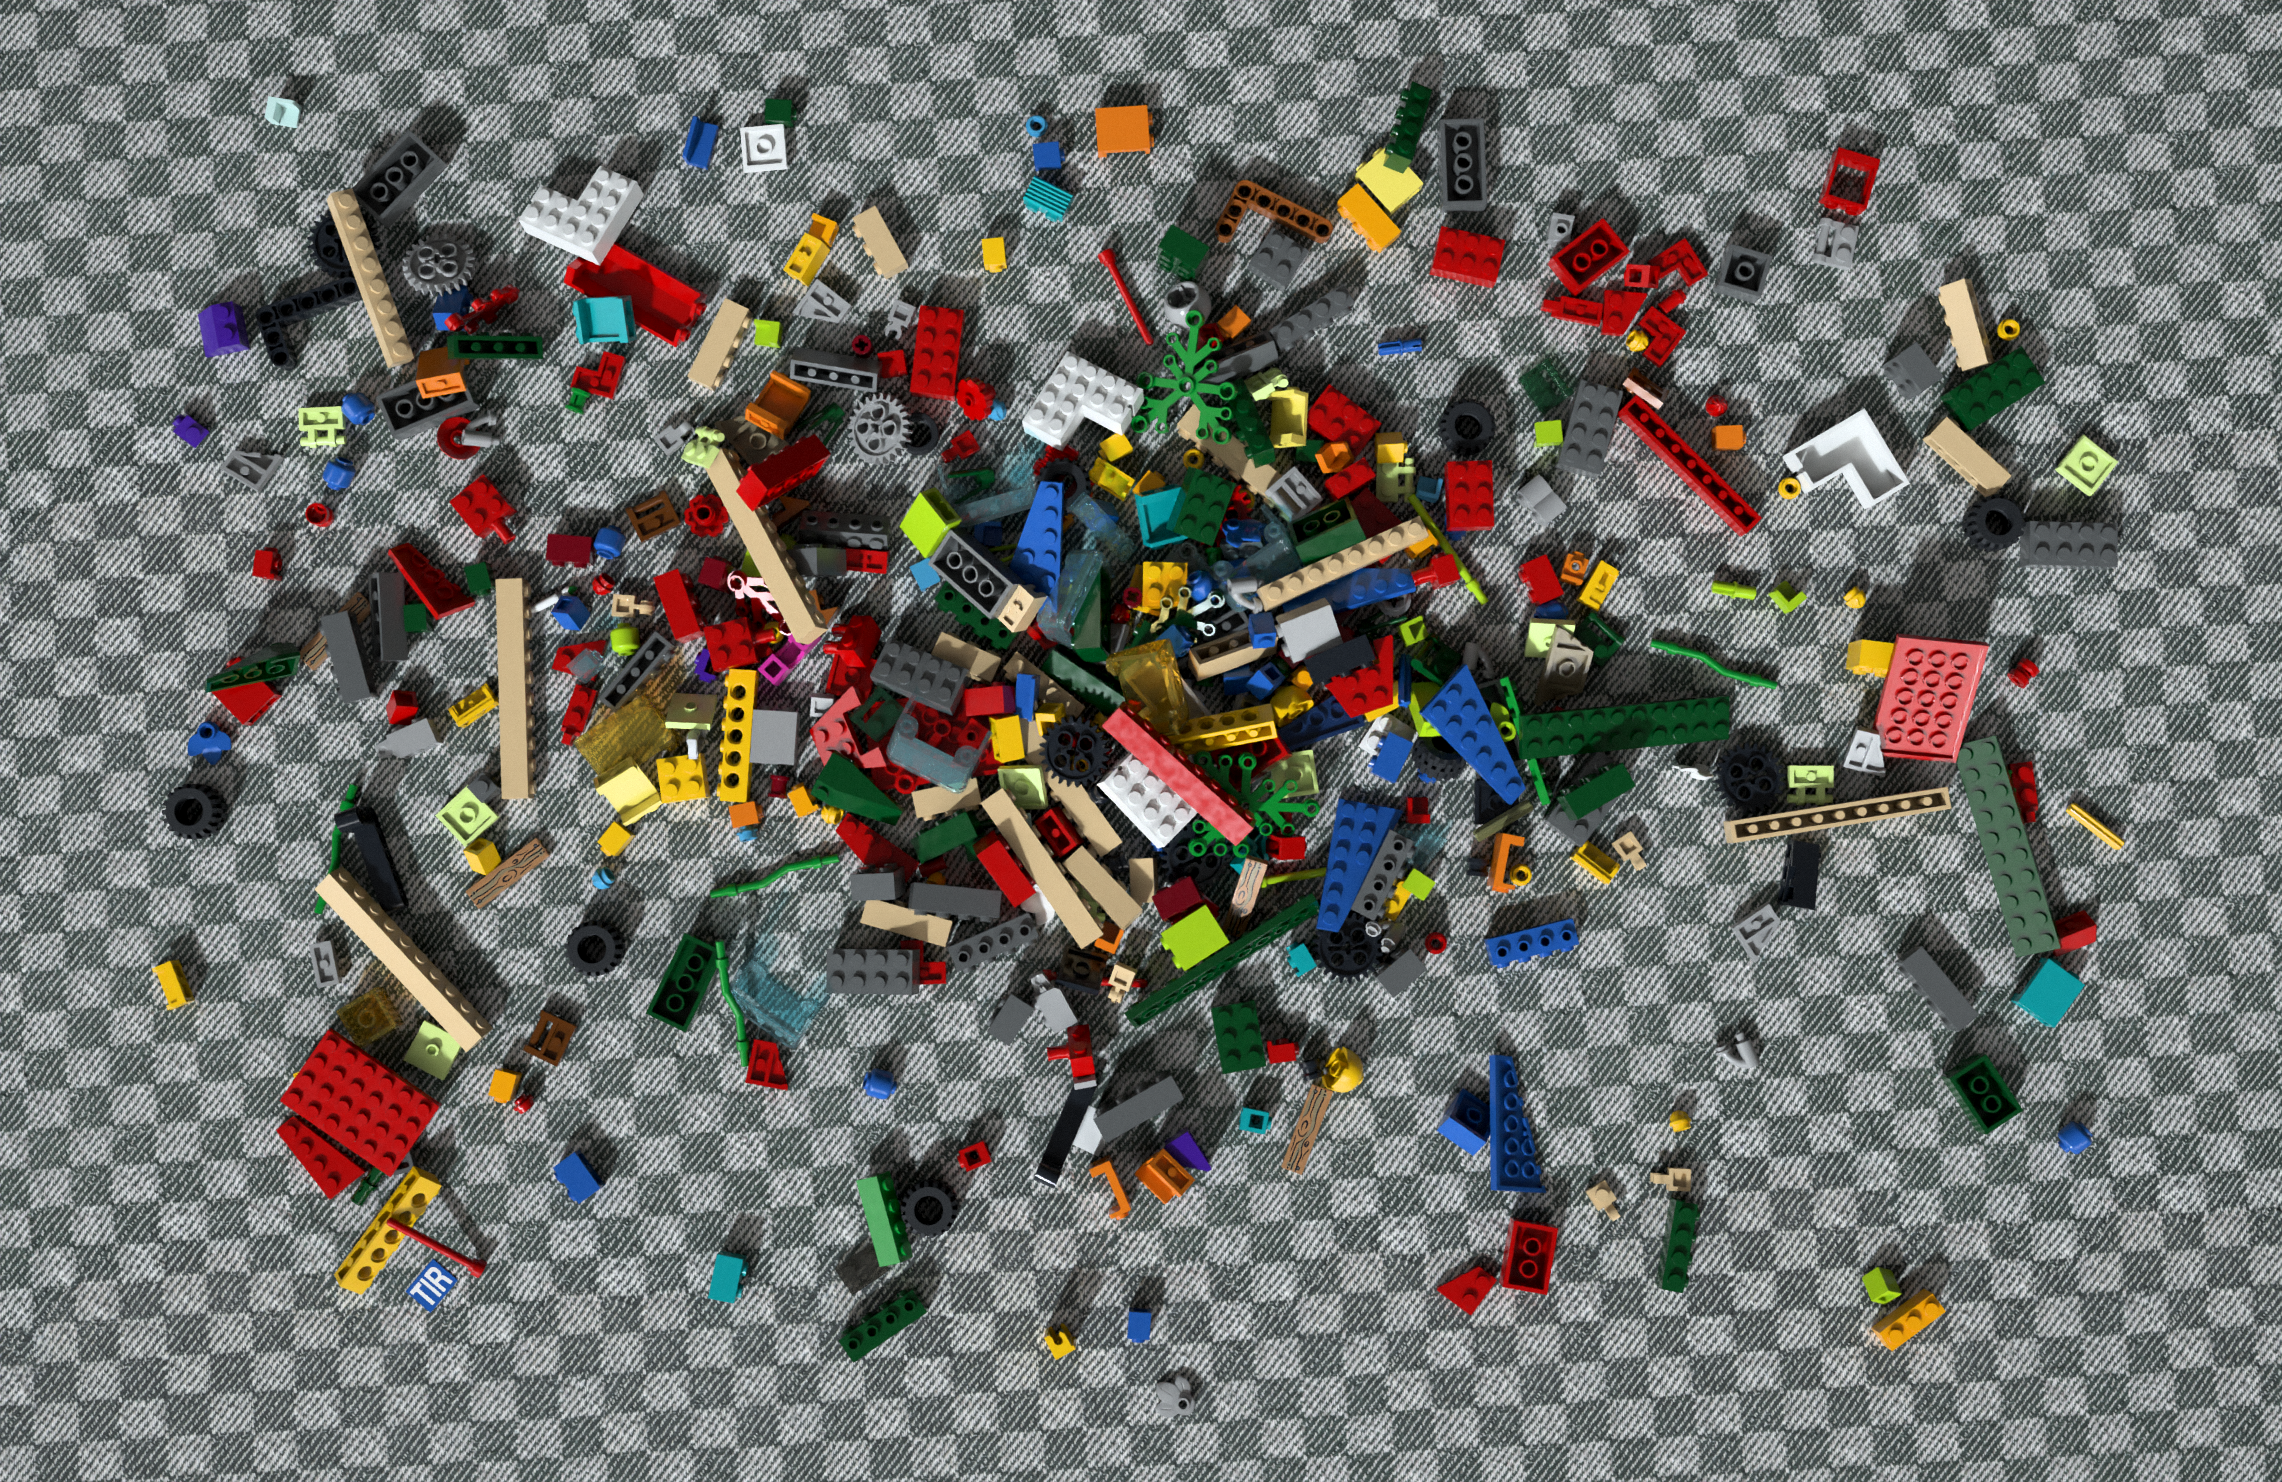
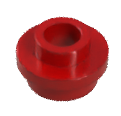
[1424,932,1447,954]
[513,1094,535,1114]

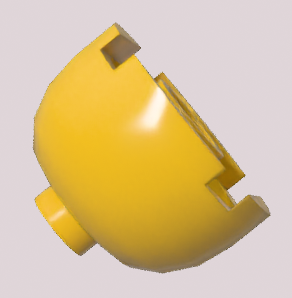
[1270,685,1314,727]
[1322,1047,1364,1093]

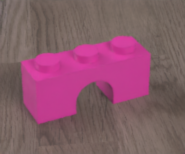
[758,633,822,686]

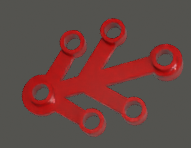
[444,284,520,334]
[727,570,791,636]
[893,719,956,794]

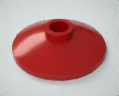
[437,417,480,460]

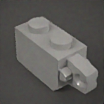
[375,716,443,759]
[1030,970,1078,1034]

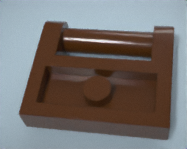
[625,489,682,543]
[522,1009,578,1067]

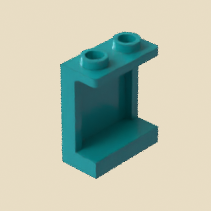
[572,295,637,344]
[1134,484,1189,550]
[2011,957,2085,1028]

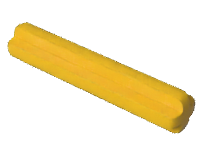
[2066,803,2125,850]

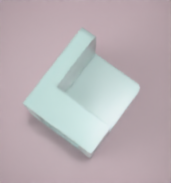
[265,96,302,128]

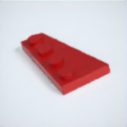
[276,1116,367,1200]

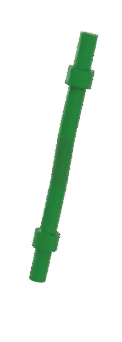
[1650,638,1778,690]
[314,784,359,914]
[710,853,840,898]
[715,939,750,1067]

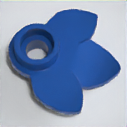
[1222,518,1263,548]
[187,721,232,765]

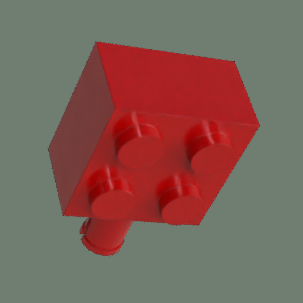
[449,474,518,544]
[703,617,777,673]

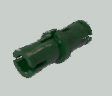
[350,1166,385,1206]

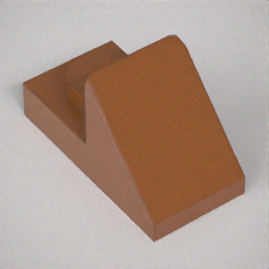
[771,496,813,532]
[808,589,840,636]

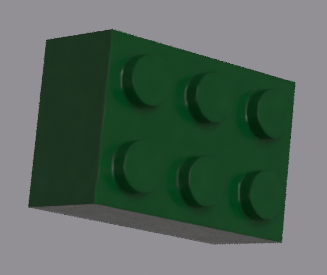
[1157,224,1210,283]
[1166,466,1236,546]
[1287,496,1366,567]
[1556,761,1636,820]
[1210,999,1266,1074]
[1941,1052,2023,1135]

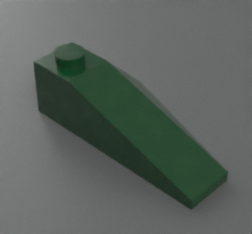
[204,642,301,693]
[811,750,904,826]

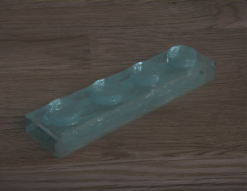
[1069,492,1138,564]

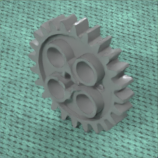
[402,234,476,297]
[848,393,914,465]

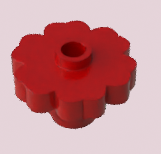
[956,377,996,421]
[684,494,730,538]

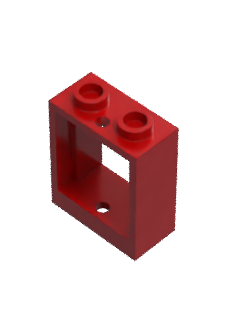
[1818,147,1881,215]

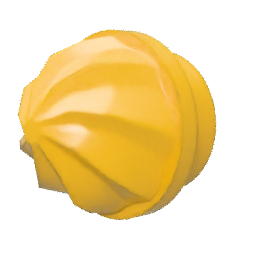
[1626,330,1649,352]
[1843,586,1866,608]
[821,804,844,825]
[1669,1110,1691,1132]

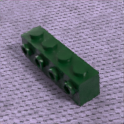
[1383,81,1432,174]
[447,331,543,360]
[1221,378,1276,469]
[934,581,1021,651]
[1040,642,1132,716]
[1656,1197,1700,1293]
[838,1286,929,1363]

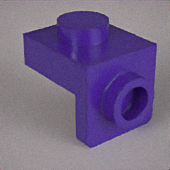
[172,412,209,448]
[694,648,720,684]

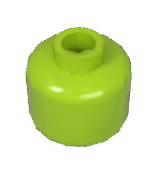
[610,623,641,656]

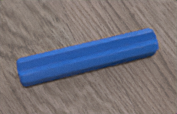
[1398,653,1412,708]

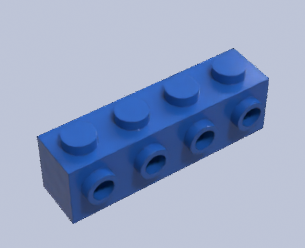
[1484,918,1579,968]

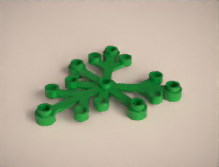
[1131,310,1238,444]
[1188,750,1320,858]

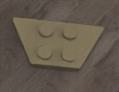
[714,415,790,466]
[1534,625,1594,706]

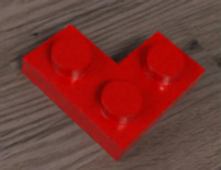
[1647,238,1709,288]
[1637,306,1686,368]
[570,351,626,400]
[901,940,947,985]

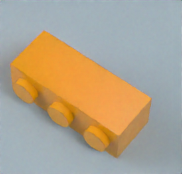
[1337,183,1401,254]
[1871,1289,1946,1351]

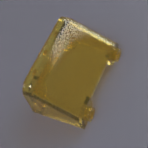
[1106,638,1190,736]
[573,694,683,776]

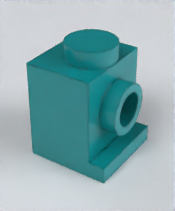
[1286,941,1317,977]
[1238,1105,1272,1135]

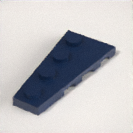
[1278,695,1365,751]

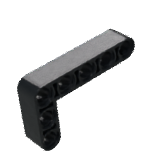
[256,277,362,371]
[334,806,409,915]
[1034,1081,1098,1189]

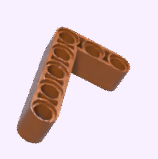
[1215,180,1333,243]

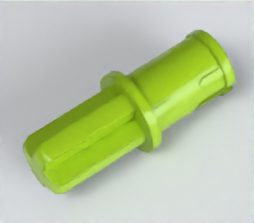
[1711,580,1757,600]

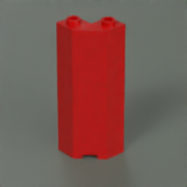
[564,242,707,347]

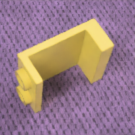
[1355,147,1424,217]
[1266,387,1309,449]
[593,756,663,827]

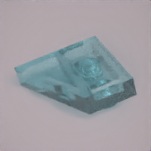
[1397,828,1447,873]

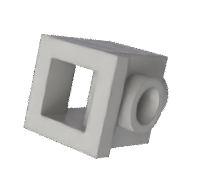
[1545,212,1575,249]

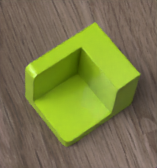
[754,319,783,348]
[1533,420,1563,448]
[1768,581,1807,614]
[1396,615,1429,648]
[1402,868,1436,901]
[1862,1267,1902,1304]

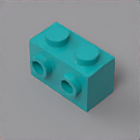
[708,1250,749,1304]

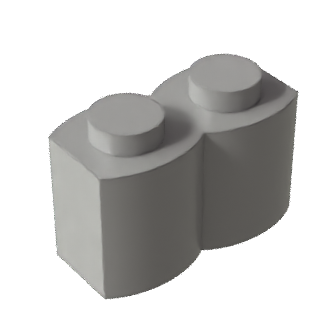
[1516,474,1567,527]

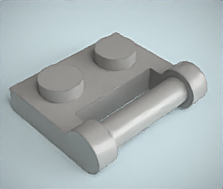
[1812,218,1859,270]
[1265,466,1323,522]

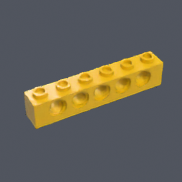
[717,669,759,803]
[1154,704,1277,755]
[334,1166,442,1295]

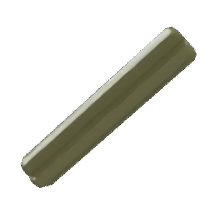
[1473,799,1534,842]

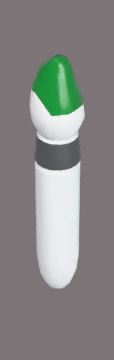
[531,585,578,613]

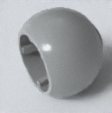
[1164,281,1211,329]

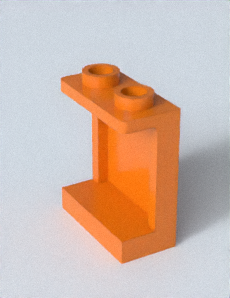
[1095,105,1154,158]
[415,347,470,399]
[745,370,811,440]
[1487,833,1525,893]
[1134,1148,1195,1204]
[1089,1155,1131,1220]

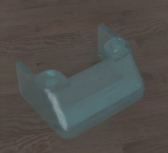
[936,442,1036,528]
[1194,504,1304,612]
[1037,549,1116,649]
[886,693,992,794]
[730,945,831,1048]

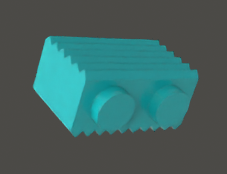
[1023,176,1074,222]

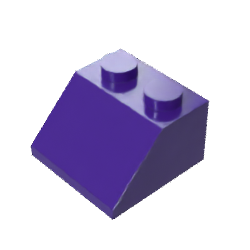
[198,301,250,358]
[1164,1126,1212,1172]

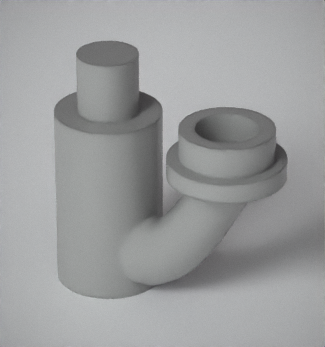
[461,410,500,448]
[1227,576,1265,614]
[1461,642,1498,680]
[1366,920,1405,953]
[1715,1031,1760,1069]

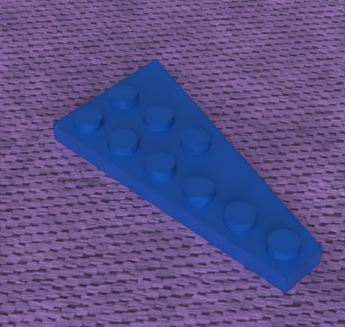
[1009,480,1064,614]
[1269,567,1416,614]
[1419,664,1526,805]
[1316,798,1403,932]
[1489,1055,1546,1193]

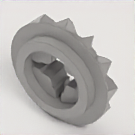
[1376,593,1411,618]

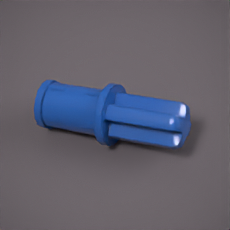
[1378,337,1422,356]

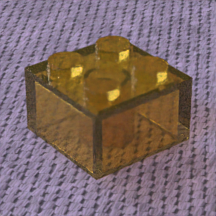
[336,986,405,1049]

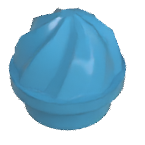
[988,398,1007,421]
[592,867,615,889]

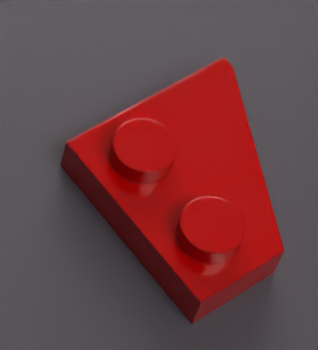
[1600,290,1647,336]
[745,1038,788,1090]
[1436,1265,1497,1315]

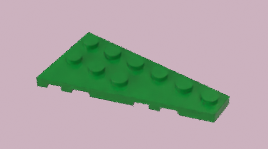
[1499,677,1553,806]

